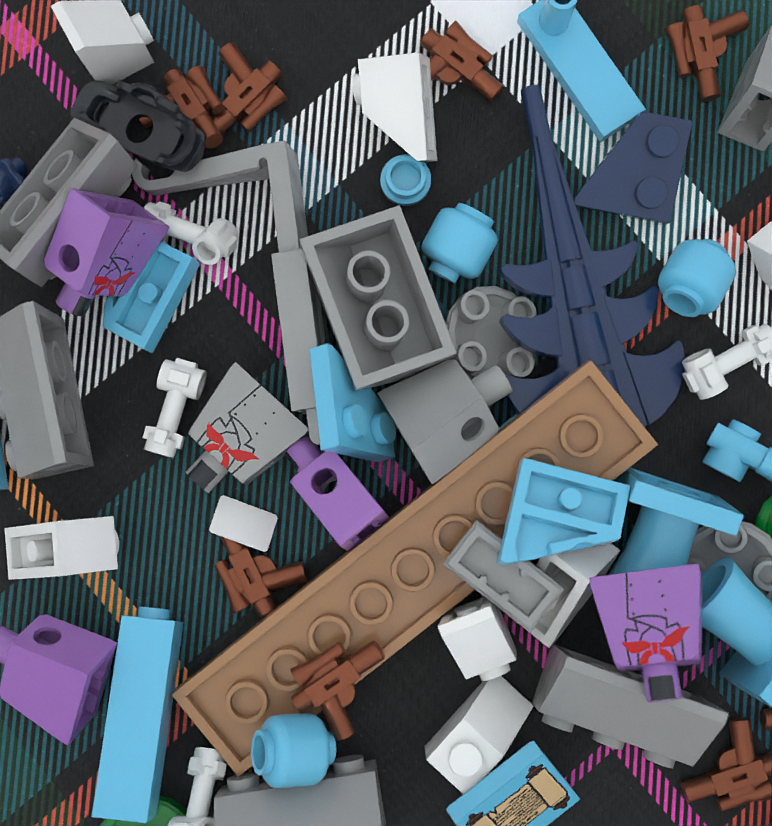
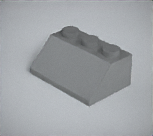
[0,118,138,287]
[299,205,457,391]
[0,301,94,480]
[532,644,729,768]
[214,755,386,826]

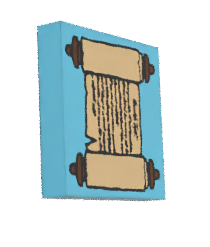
[446,741,580,826]

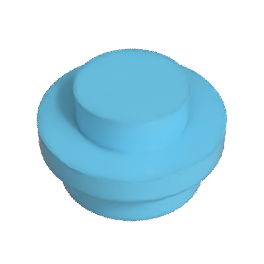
[380,154,431,206]

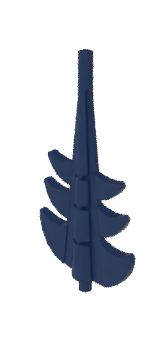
[498,85,685,427]

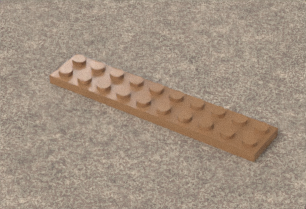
[171,360,658,777]

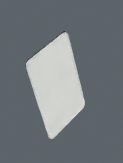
[209,495,278,552]

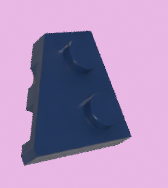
[573,111,693,224]

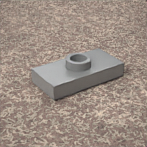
[443,519,564,632]

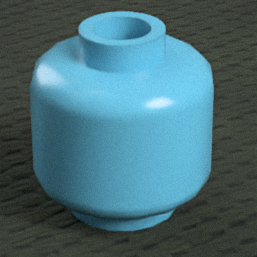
[421,203,498,284]
[658,239,736,317]
[251,713,336,788]

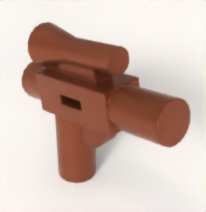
[664,5,749,102]
[420,20,504,102]
[212,42,288,135]
[139,66,224,149]
[214,536,307,617]
[290,640,385,741]
[680,717,772,812]

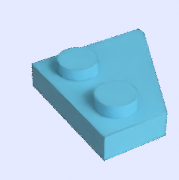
[103,241,201,353]
[309,343,396,462]
[497,458,630,566]

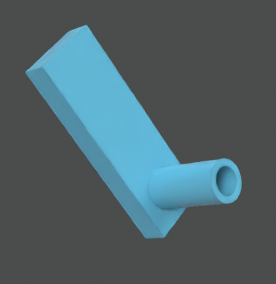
[517,0,646,143]

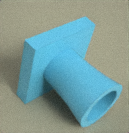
[609,467,744,575]
[701,557,772,708]

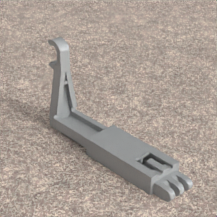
[132,140,330,445]

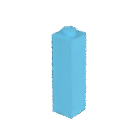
[92,607,184,823]

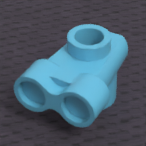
[702,419,772,482]

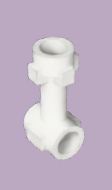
[144,201,238,265]
[682,324,772,400]
[142,358,207,458]
[167,747,227,826]

